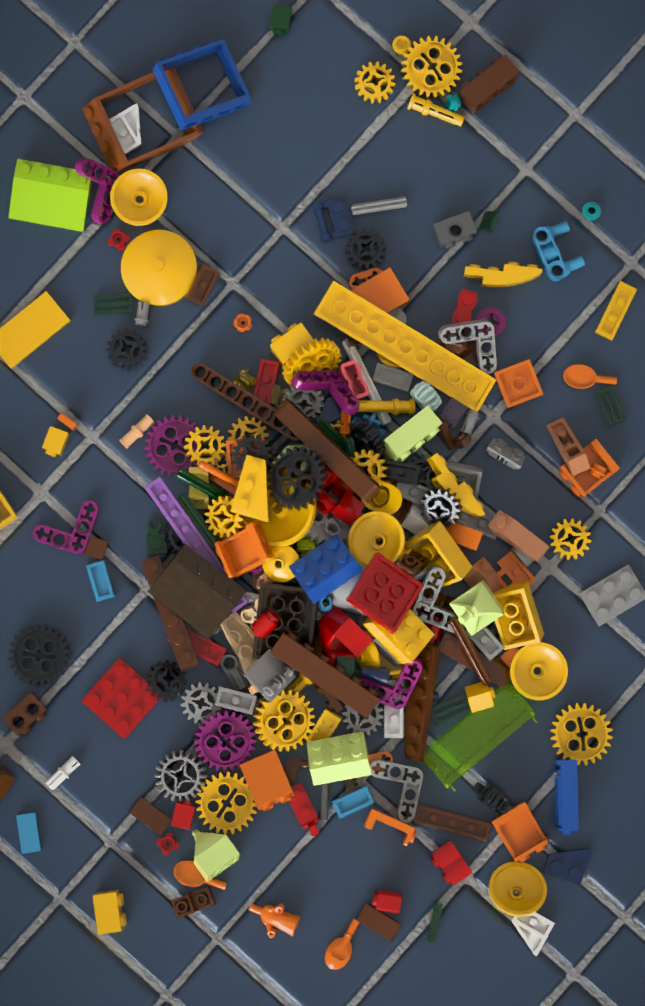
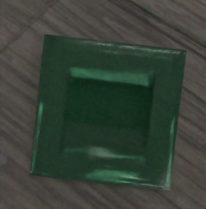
[479,211,500,233]

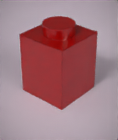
[331,491,365,526]
[171,799,196,830]

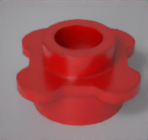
[107,229,130,251]
[156,832,179,855]

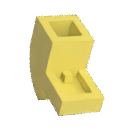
[189,467,209,509]

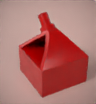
[318,605,373,666]

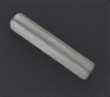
[351,196,407,215]

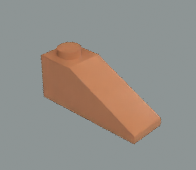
[546,417,590,476]
[488,510,549,562]
[463,557,502,593]

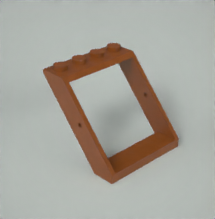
[82,68,204,174]

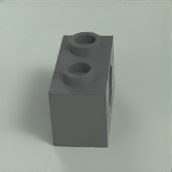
[433,211,477,249]

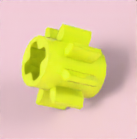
[297,536,318,557]

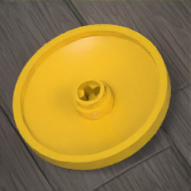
[121,230,197,306]
[243,470,316,547]

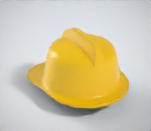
[361,481,402,515]

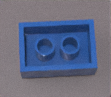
[288,534,362,604]

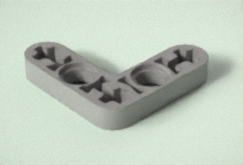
[438,319,497,374]
[411,565,465,633]
[370,759,423,823]

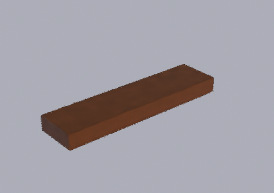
[412,804,492,842]

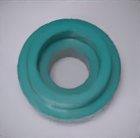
[446,92,461,112]
[582,202,601,221]

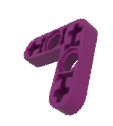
[75,158,119,224]
[291,370,360,415]
[32,500,99,554]
[357,657,422,709]

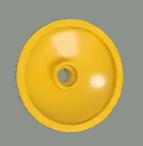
[110,169,168,226]
[348,511,405,566]
[510,642,568,700]
[489,861,547,916]

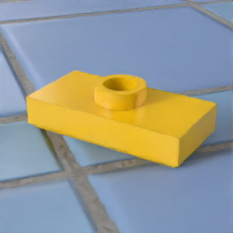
[306,707,343,742]

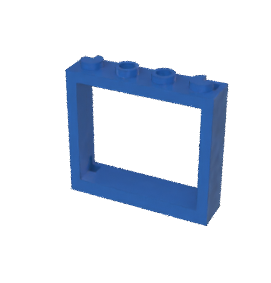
[152,39,252,131]

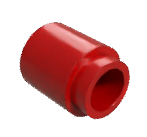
[251,609,280,638]
[425,616,445,644]

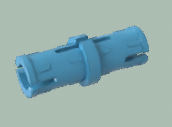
[318,596,333,612]

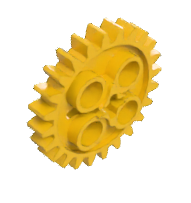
[401,36,462,98]
[282,338,342,387]
[253,688,315,752]
[550,703,613,766]
[195,771,257,835]

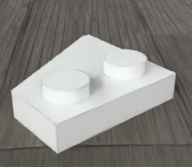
[109,103,142,155]
[511,912,555,956]

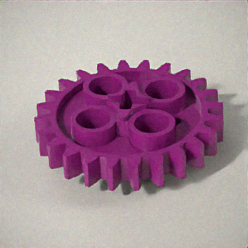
[144,415,206,477]
[193,709,257,772]

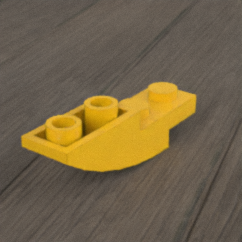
[464,262,542,288]
[426,453,485,519]

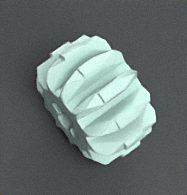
[410,381,442,412]

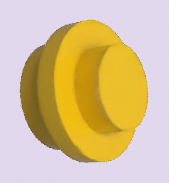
[392,36,411,55]

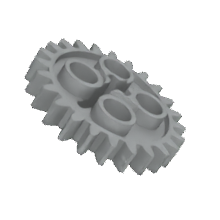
[304,489,355,546]

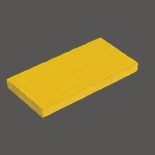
[0,291,70,369]

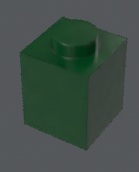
[269,4,293,36]

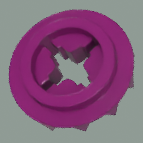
[476,307,506,337]

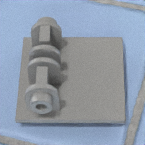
[485,437,526,470]
[243,649,296,702]

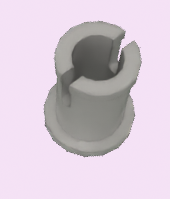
[134,302,150,327]
[460,410,480,435]

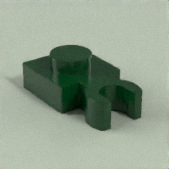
[146,521,168,555]

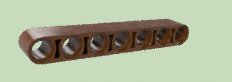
[191,363,301,442]
[273,398,382,503]

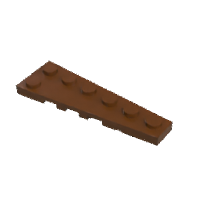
[405,644,440,762]

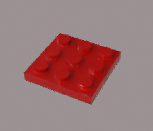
[346,551,424,634]
[81,658,161,739]

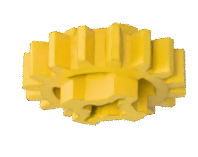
[354,61,395,104]
[228,416,269,444]
[184,425,226,467]
[351,450,387,484]
[205,496,247,538]
[549,518,591,560]

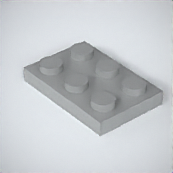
[579,564,645,627]

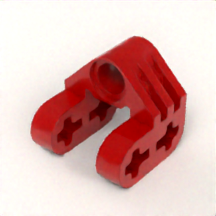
[307,463,355,514]

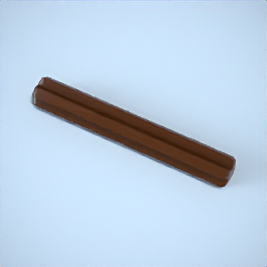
[449,616,492,686]

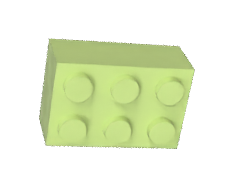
[382,405,442,462]
[307,731,371,786]

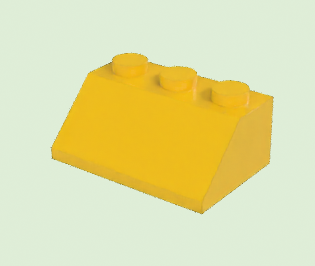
[405,521,473,588]
[493,581,544,650]

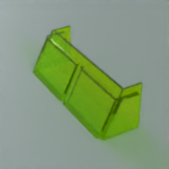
[424,683,538,792]

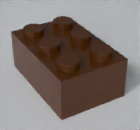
[459,54,520,115]

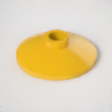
[263,546,299,582]
[355,641,380,670]

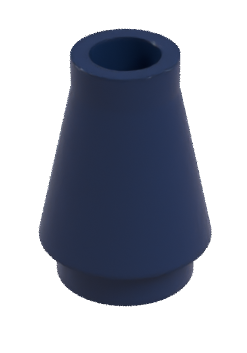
[361,666,390,686]

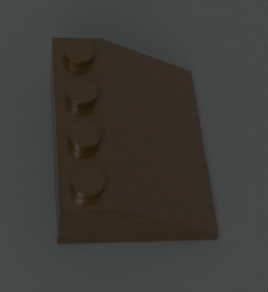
[147,544,247,639]
[252,582,318,662]

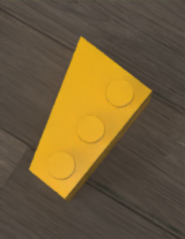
[231,455,269,523]

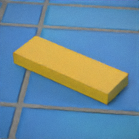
[595,281,637,341]

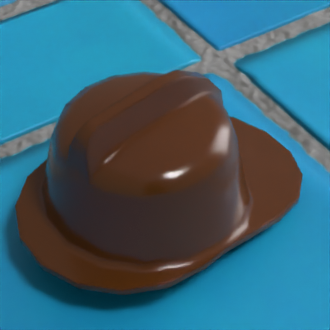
[437,330,478,365]

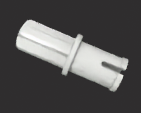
[46,756,81,790]

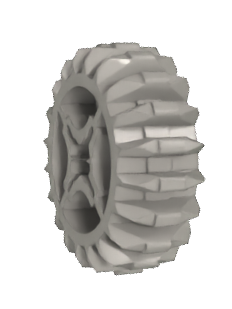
[155,750,207,803]

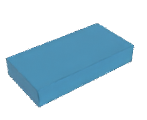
[86,560,115,602]
[332,785,375,819]
[16,812,42,854]

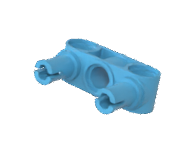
[532,221,585,281]

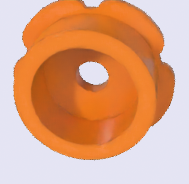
[233,314,252,332]
[590,462,607,479]

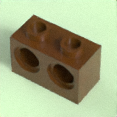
[2,692,48,736]

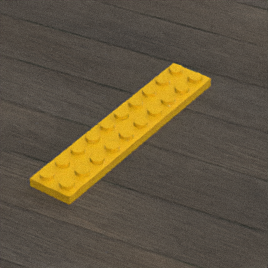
[314,281,496,412]

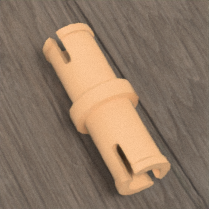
[119,414,155,449]

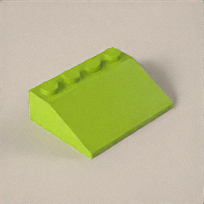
[9,159,93,232]

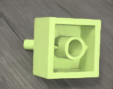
[449,580,505,636]
[192,829,240,882]

